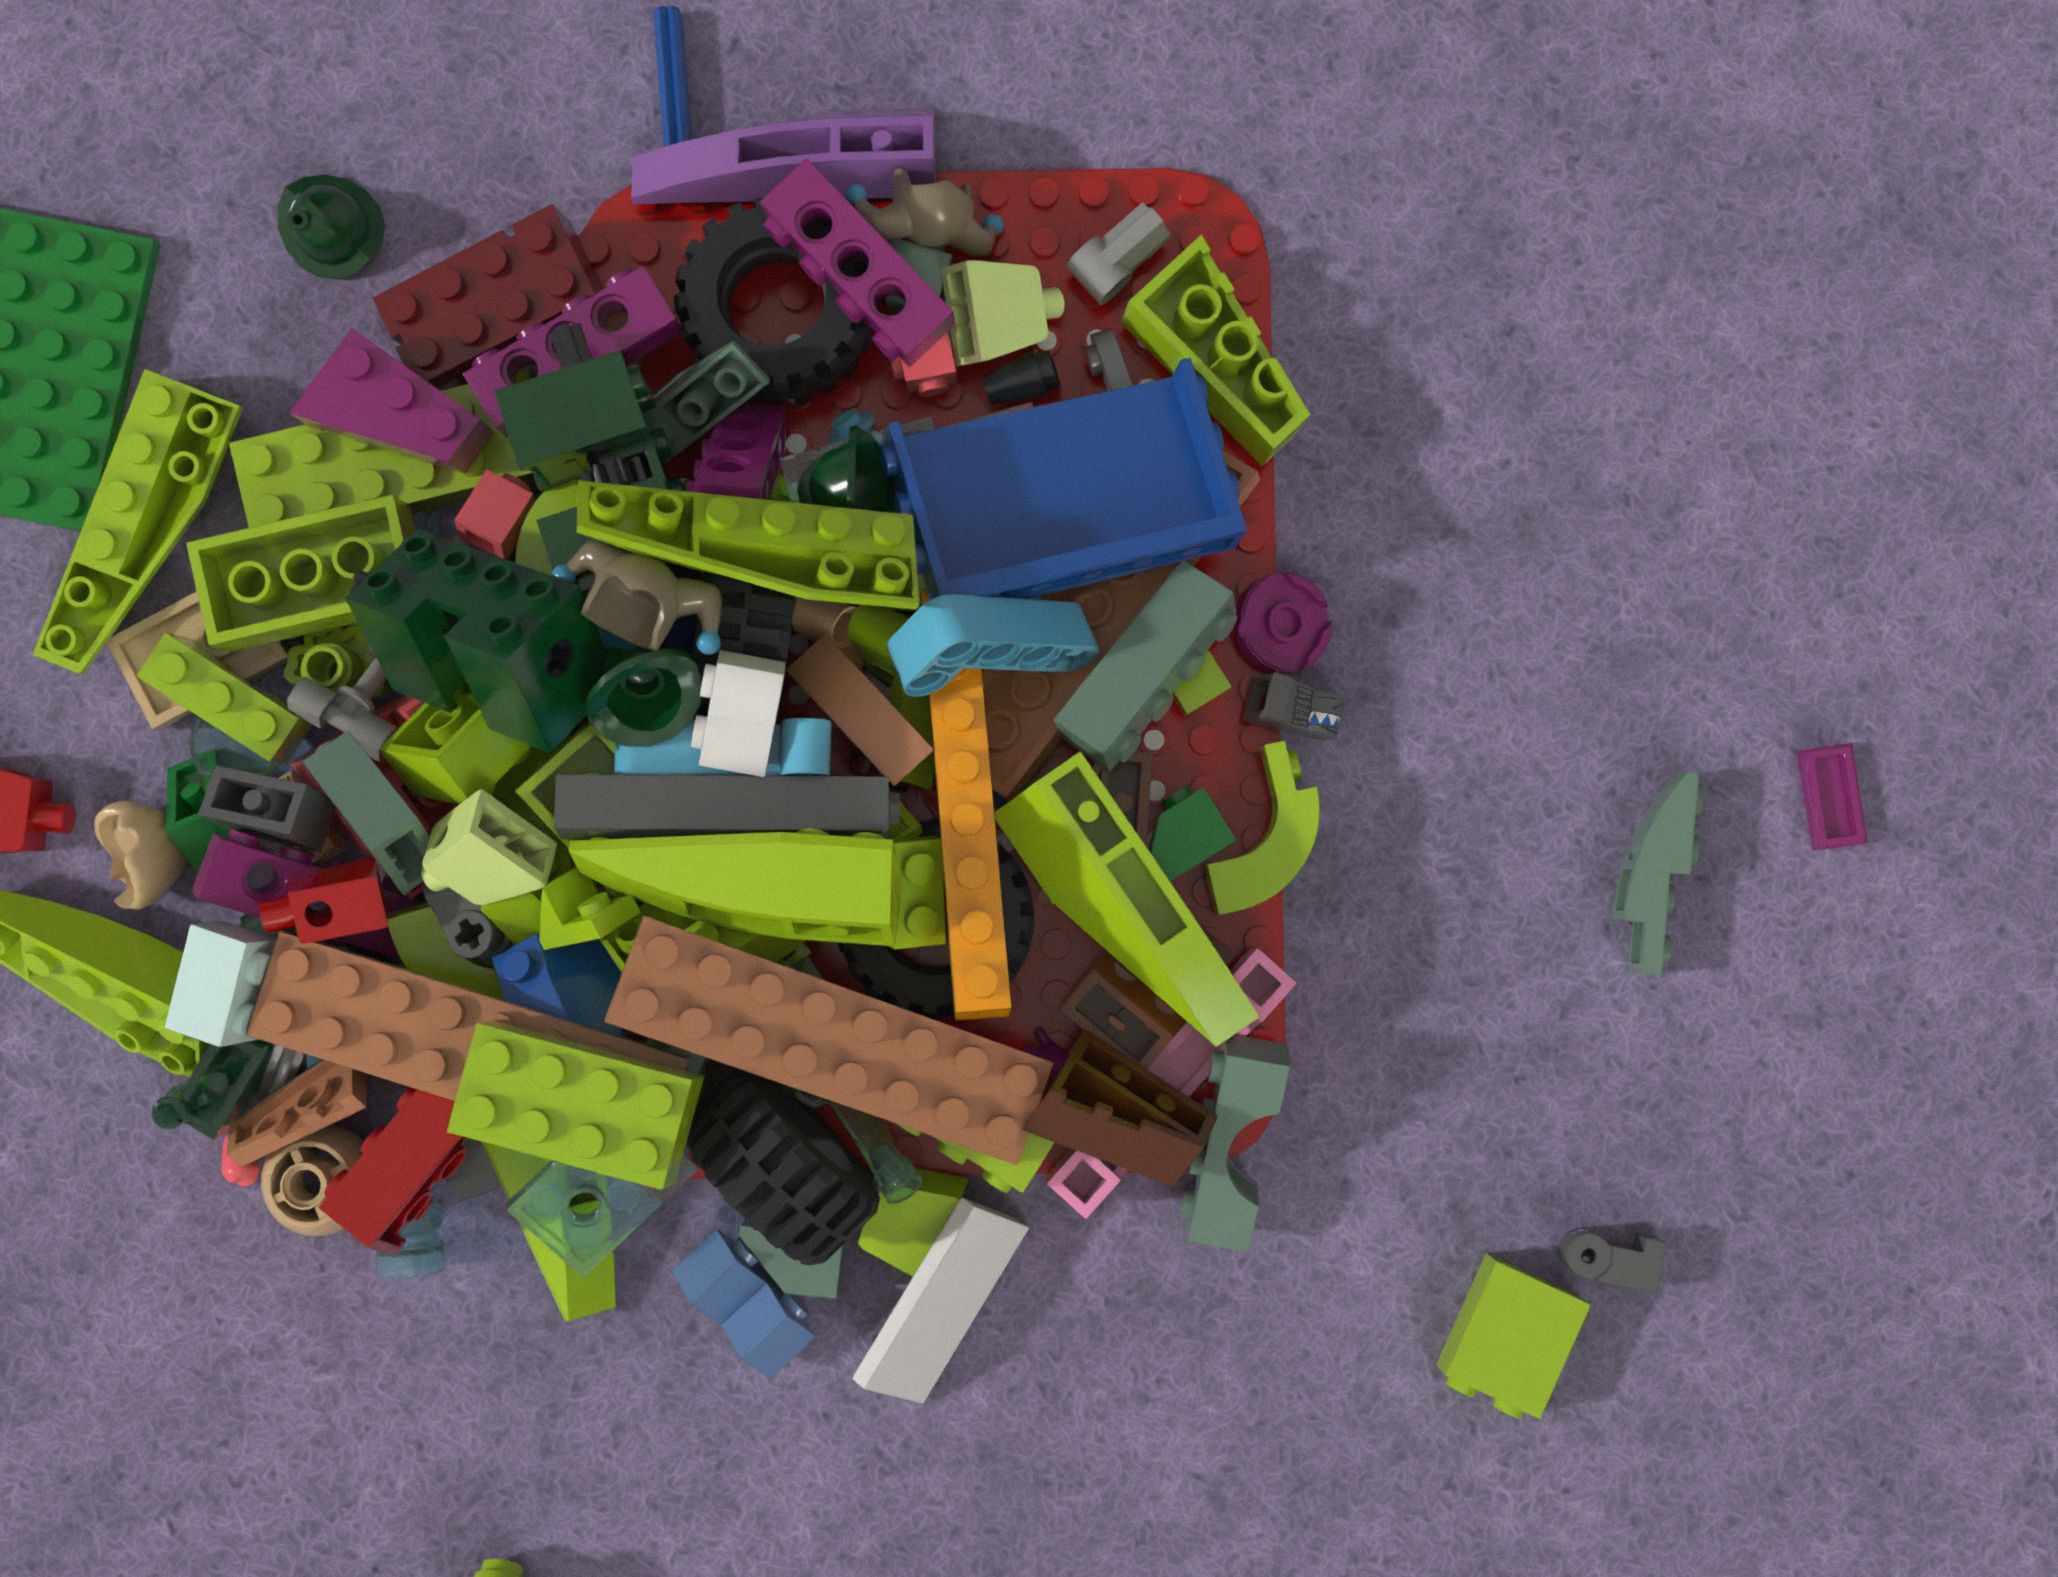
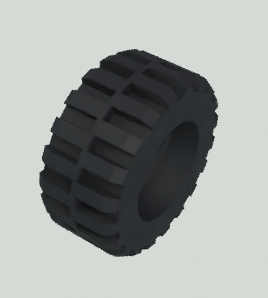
[674,197,872,405]
[692,572,795,725]
[837,819,1034,1019]
[686,1067,880,1266]

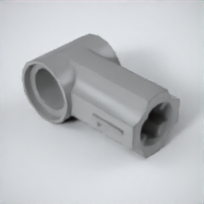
[1066,202,1171,305]

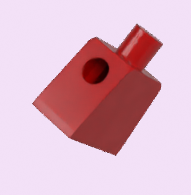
[0,766,76,854]
[258,857,389,944]

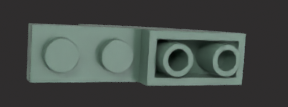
[1612,772,1704,976]

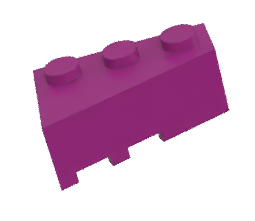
[289,328,495,474]

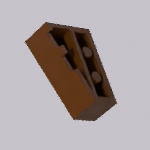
[1023,1029,1218,1186]

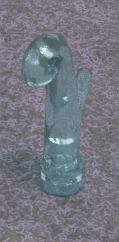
[790,1087,923,1204]

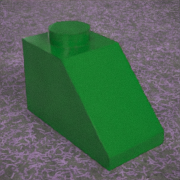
[166,749,229,872]
[1149,785,1236,881]

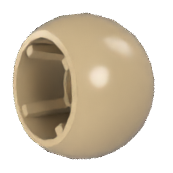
[261,1124,364,1236]

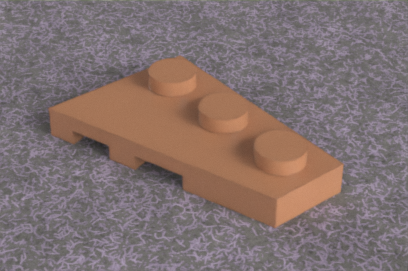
[227,1059,367,1167]

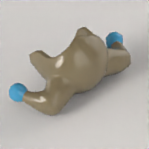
[845,168,1004,257]
[552,540,723,655]

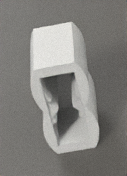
[691,650,786,777]

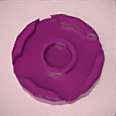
[1234,573,1332,674]

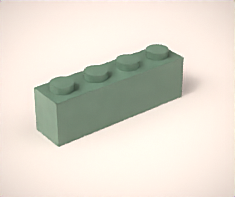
[1053,560,1237,772]

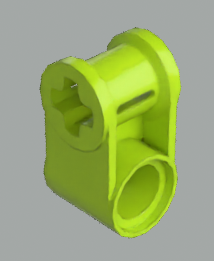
[848,604,909,687]

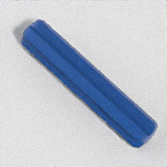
[653,6,692,147]

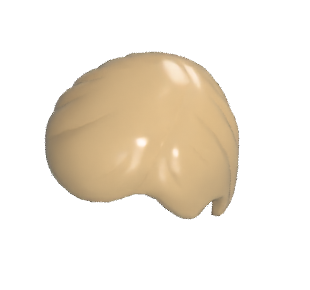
[94,800,188,910]

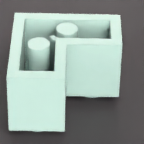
[164,921,277,1047]

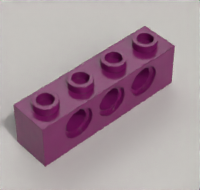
[760,158,955,367]
[463,266,682,438]
[686,402,786,500]
[192,828,425,959]

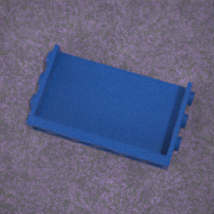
[879,358,1247,600]

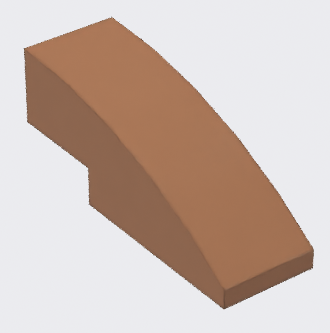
[786,634,934,787]

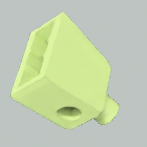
[941,260,1064,367]
[421,789,557,905]

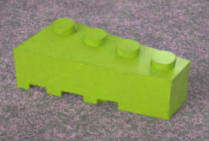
[1121,234,1310,466]

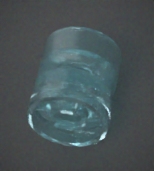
[375,1195,446,1279]

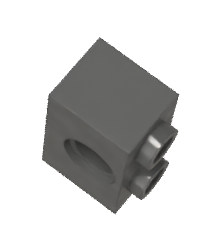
[198,766,336,852]

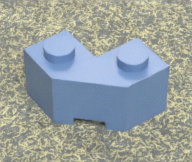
[672,1229,816,1379]

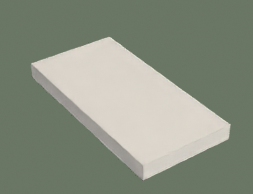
[852,1197,1029,1404]

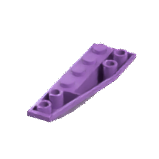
[631,108,936,204]

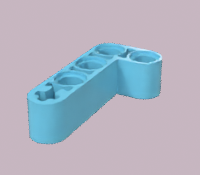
[887,594,1100,697]
[614,718,831,776]

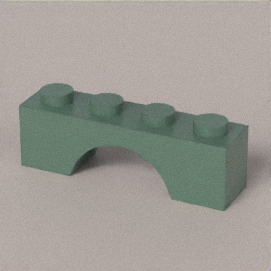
[1179,1035,1290,1252]

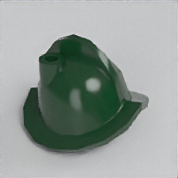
[278,174,385,279]
[797,425,895,513]
[585,647,703,747]

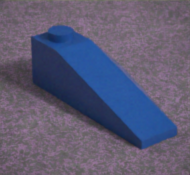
[492,933,627,1038]

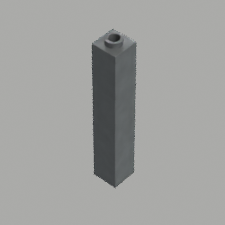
[554,774,900,839]

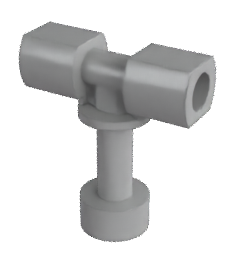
[287,647,397,762]

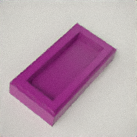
[1797,743,1868,851]

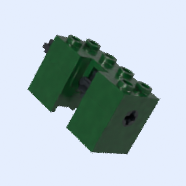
[494,323,702,600]
[345,529,606,753]

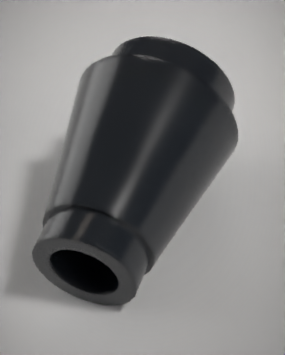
[982,349,1061,406]

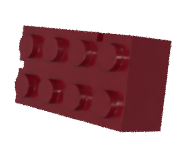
[372,204,603,391]

